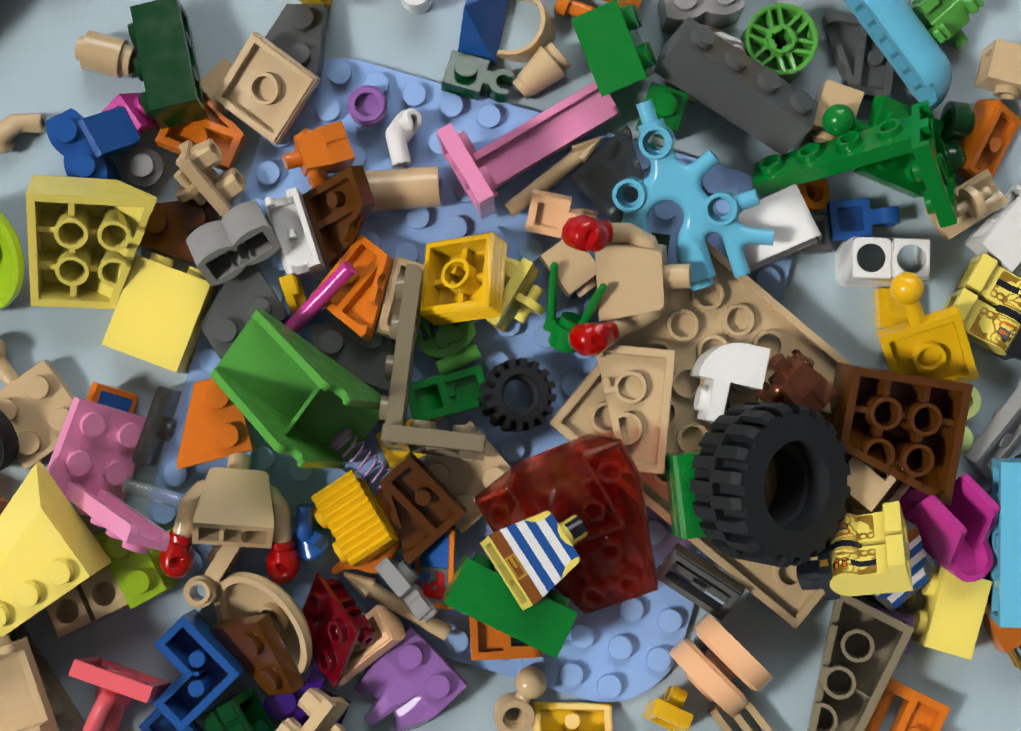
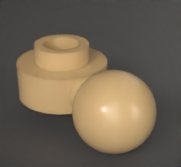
[493,666,547,731]

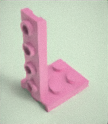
[436,81,621,220]
[47,396,170,554]

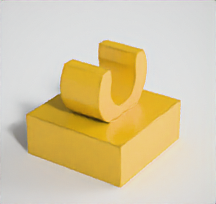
[642,685,694,731]

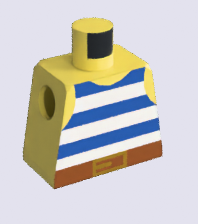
[480,510,588,611]

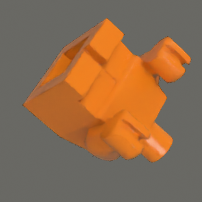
[282,121,355,189]

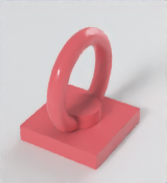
[68,656,171,731]

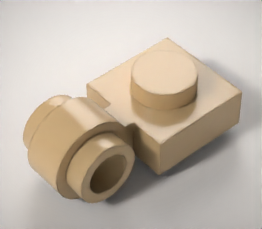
[183,545,246,608]

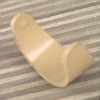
[496,0,556,63]

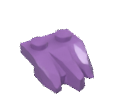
[354,625,468,731]

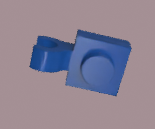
[826,197,900,242]

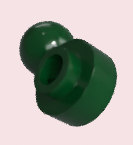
[940,101,975,174]

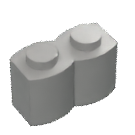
[658,0,746,34]
[186,200,281,286]

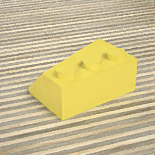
[26,175,157,309]
[0,461,112,637]

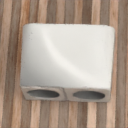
[739,184,822,271]
[835,237,930,288]

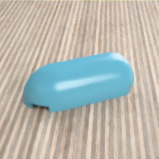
[843,0,952,111]

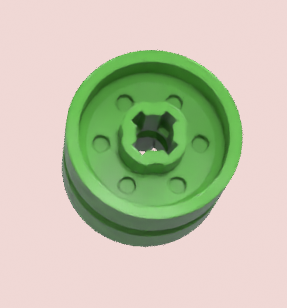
[740,3,818,83]

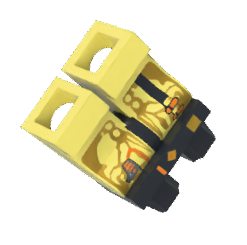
[943,253,1021,361]
[796,501,913,600]

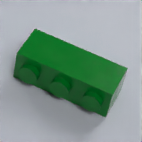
[442,552,578,659]

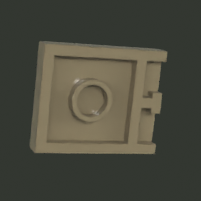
[379,263,486,461]

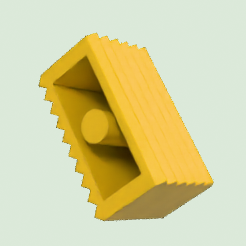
[311,470,400,566]

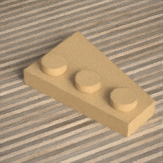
[596,344,676,474]

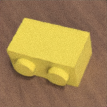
[912,564,993,660]

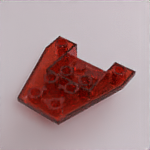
[474,434,658,614]

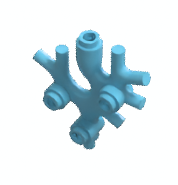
[612,99,775,291]

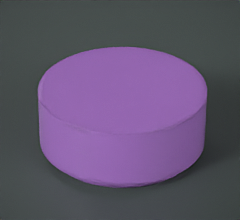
[347,85,388,127]

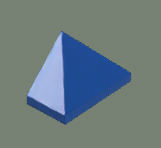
[458,0,510,66]

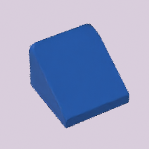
[78,107,141,158]

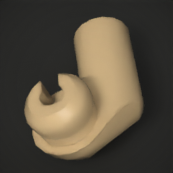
[0,113,46,154]

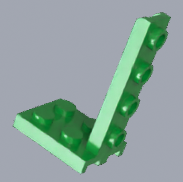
[752,100,957,228]

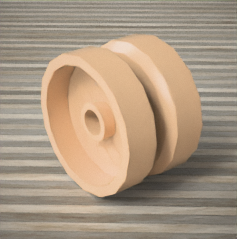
[669,613,774,719]

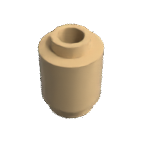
[75,30,138,78]

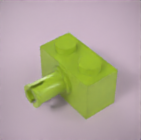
[95,527,194,609]

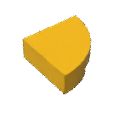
[279,274,307,315]

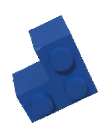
[152,609,245,731]

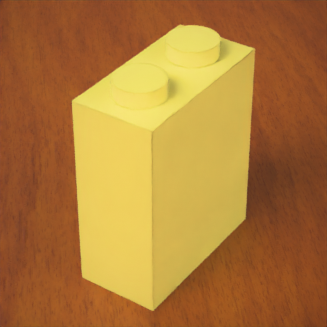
[102,252,218,374]

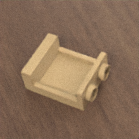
[0,635,59,731]

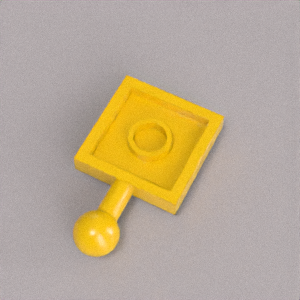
[876,272,980,383]

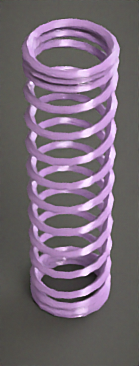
[329,427,390,498]

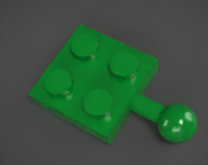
[822,95,944,198]

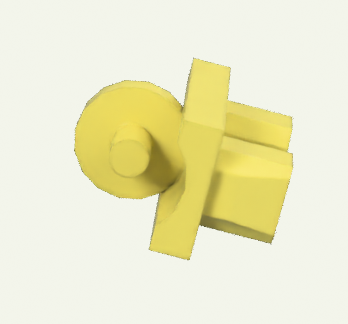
[486,257,546,333]

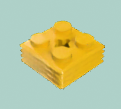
[419,232,507,325]

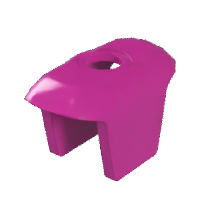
[899,473,1001,582]

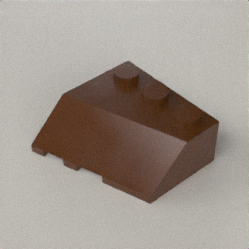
[830,362,973,507]

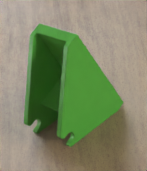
[210,307,382,468]

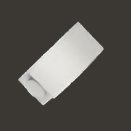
[689,343,771,422]

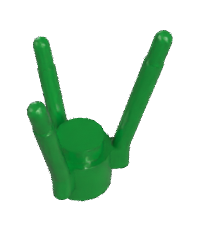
[543,262,607,353]

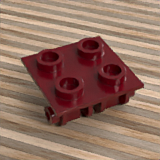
[302,573,376,688]

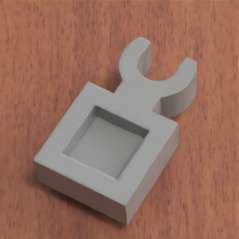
[374,557,439,623]

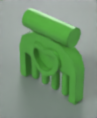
[417,317,482,375]

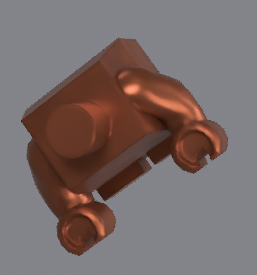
[754,349,838,413]

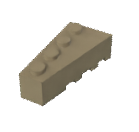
[807,595,914,731]

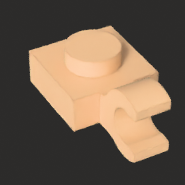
[525,189,598,238]

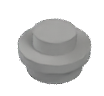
[124,148,165,187]

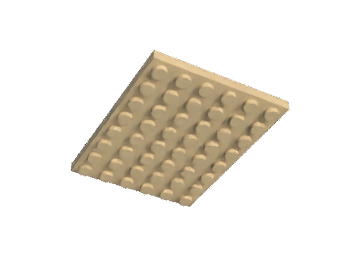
[548,241,910,629]

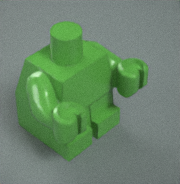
[909,0,984,49]

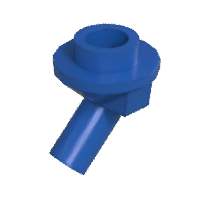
[292,503,331,561]

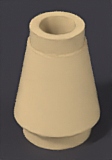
[512,42,571,100]

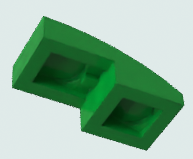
[408,365,485,421]

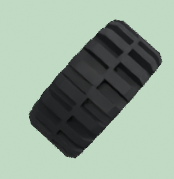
[690,402,851,567]

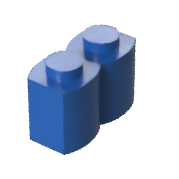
[46,108,121,181]

